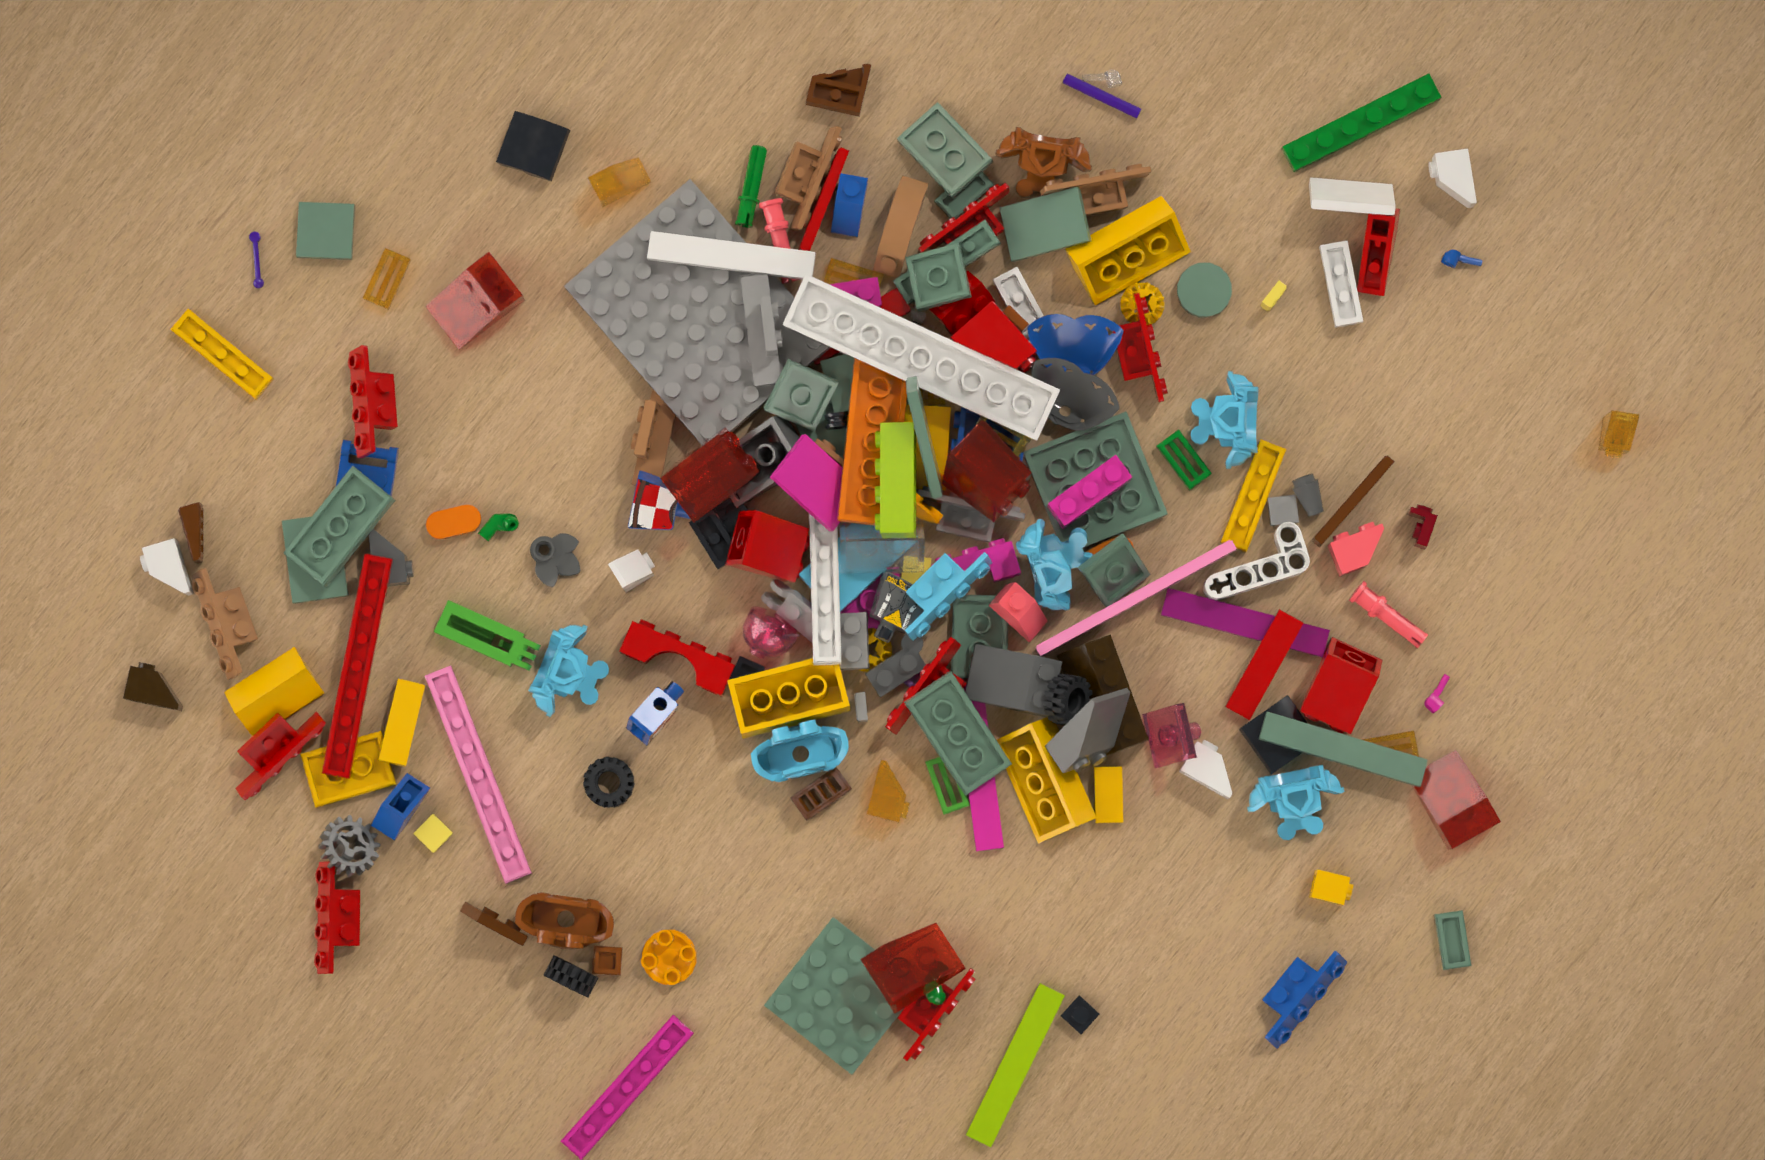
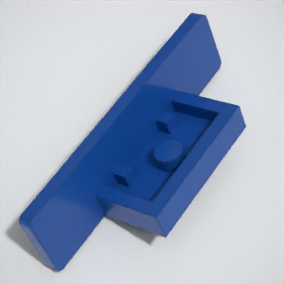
[1262,951,1347,1049]

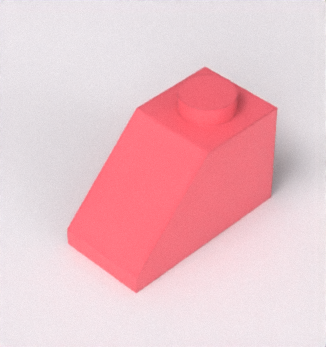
[989,582,1047,642]

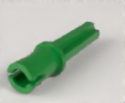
[735,145,767,228]

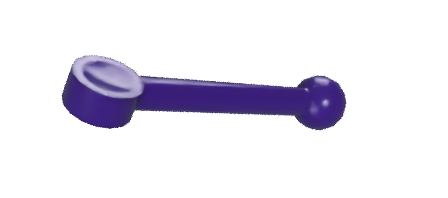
[249,231,264,288]

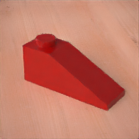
[1357,208,1400,296]

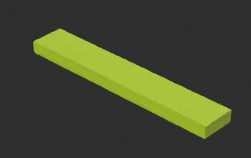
[966,983,1065,1147]

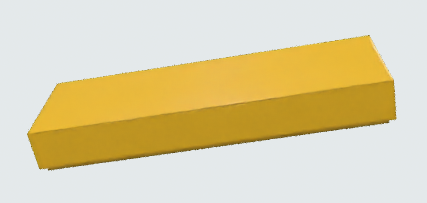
[378,678,425,767]

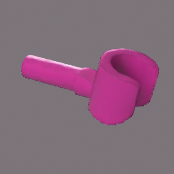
[1424,674,1450,713]

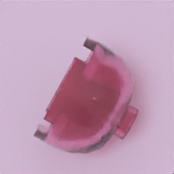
[742,606,799,659]

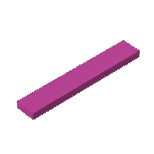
[963,685,1004,851]
[561,1014,694,1160]

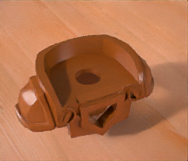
[995,127,1092,198]
[515,892,614,949]

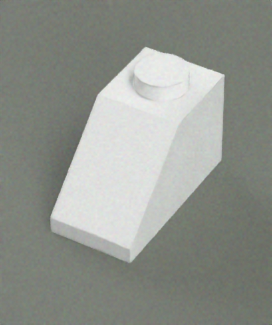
[1429,149,1477,208]
[140,538,193,596]
[608,550,655,593]
[1179,740,1232,799]

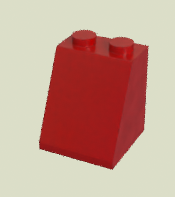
[950,301,1037,373]
[725,510,810,583]
[1300,637,1383,734]

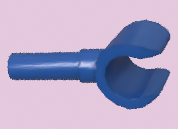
[1441,249,1482,268]

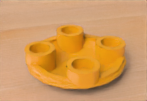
[916,493,943,524]
[641,930,697,985]

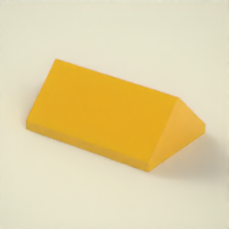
[224,647,325,736]

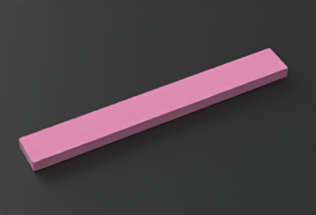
[1036,540,1237,657]
[425,666,532,884]

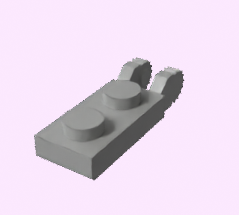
[761,579,813,643]

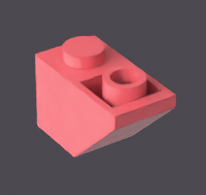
[1328,521,1384,577]

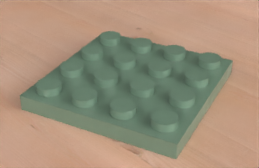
[1023,412,1168,548]
[764,917,921,1075]

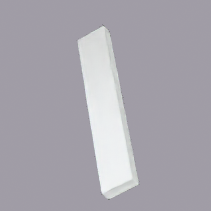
[647,231,816,280]
[809,514,841,665]

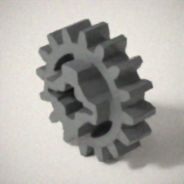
[318,815,380,877]

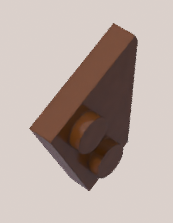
[806,64,871,117]
[460,901,528,946]

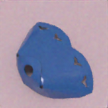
[1027,314,1123,375]

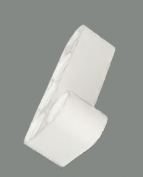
[1203,522,1310,600]

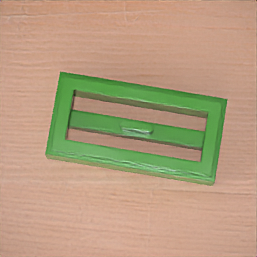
[925,757,970,815]

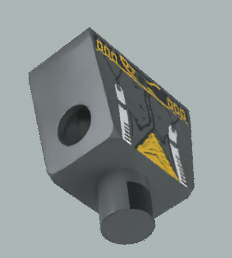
[870,571,924,643]

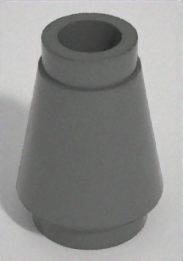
[1292,473,1324,517]

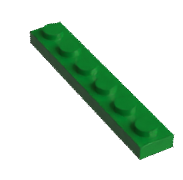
[1281,73,1442,172]

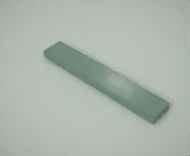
[1259,712,1428,787]

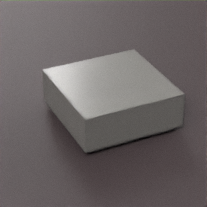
[1267,495,1299,526]
[854,692,868,722]

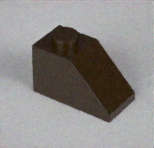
[123,662,183,711]

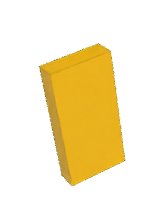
[1094,767,1123,823]

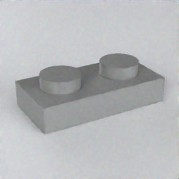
[840,612,869,670]

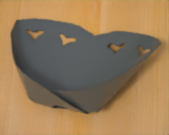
[1032,358,1120,431]

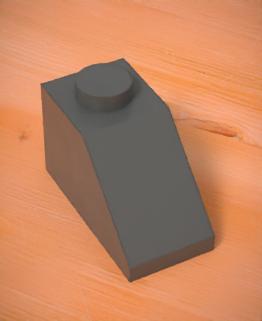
[369,529,414,586]

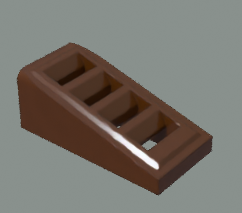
[178,502,204,564]
[790,767,852,821]

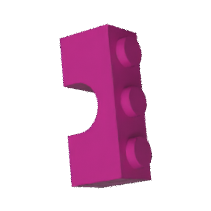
[1047,455,1132,529]
[931,538,1021,583]

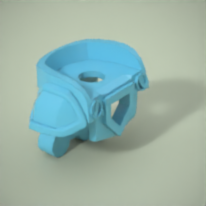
[1190,371,1259,469]
[1016,519,1093,611]
[528,625,609,717]
[751,720,849,782]
[1247,765,1345,840]

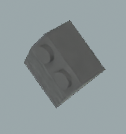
[709,416,799,508]
[965,644,1062,717]
[1045,688,1130,773]

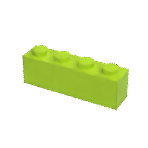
[875,422,916,538]

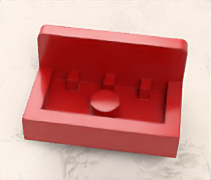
[929,271,996,336]

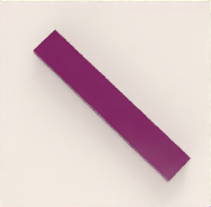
[1161,588,1330,658]

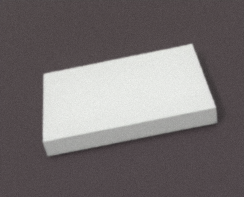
[1309,178,1395,216]

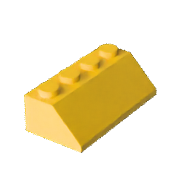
[1065,196,1191,305]
[727,658,851,739]
[997,717,1097,843]

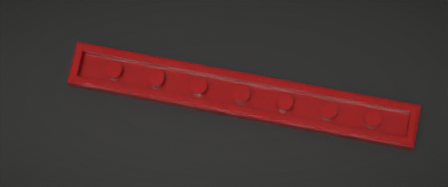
[322,554,393,779]

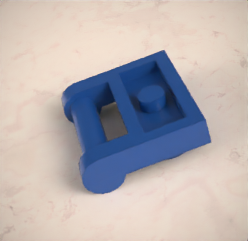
[336,440,399,497]

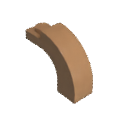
[873,175,929,278]

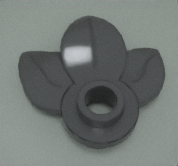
[530,533,580,587]

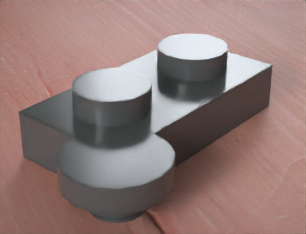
[865,634,926,697]

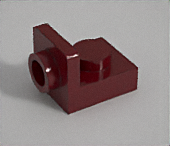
[1407,504,1438,550]

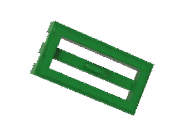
[1156,429,1212,491]

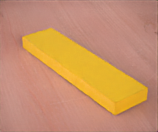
[170,309,274,400]
[1220,439,1286,553]

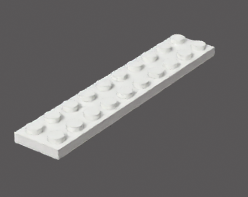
[783,274,1060,441]

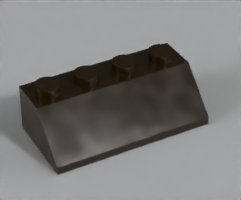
[1057,634,1149,756]

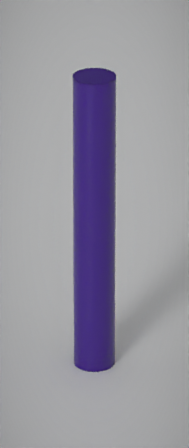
[1063,73,1141,119]

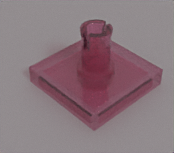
[1142,703,1201,769]

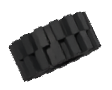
[1043,674,1093,725]
[583,757,635,808]
[544,955,599,998]

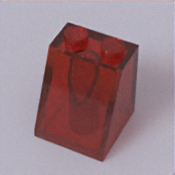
[942,420,1031,522]
[660,427,759,523]

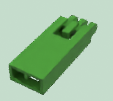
[434,600,541,671]

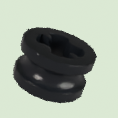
[824,412,848,430]

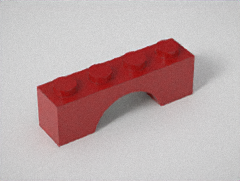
[619,619,735,697]

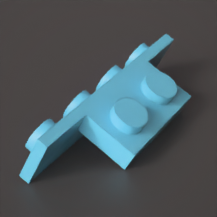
[905,552,992,641]

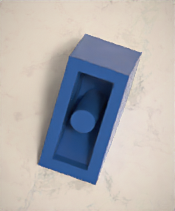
[831,173,868,238]
[371,773,430,840]

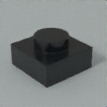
[730,656,766,679]
[1060,995,1100,1035]

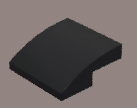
[496,111,571,182]
[689,493,749,570]
[1239,695,1308,775]

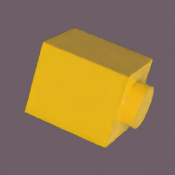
[1309,869,1353,906]

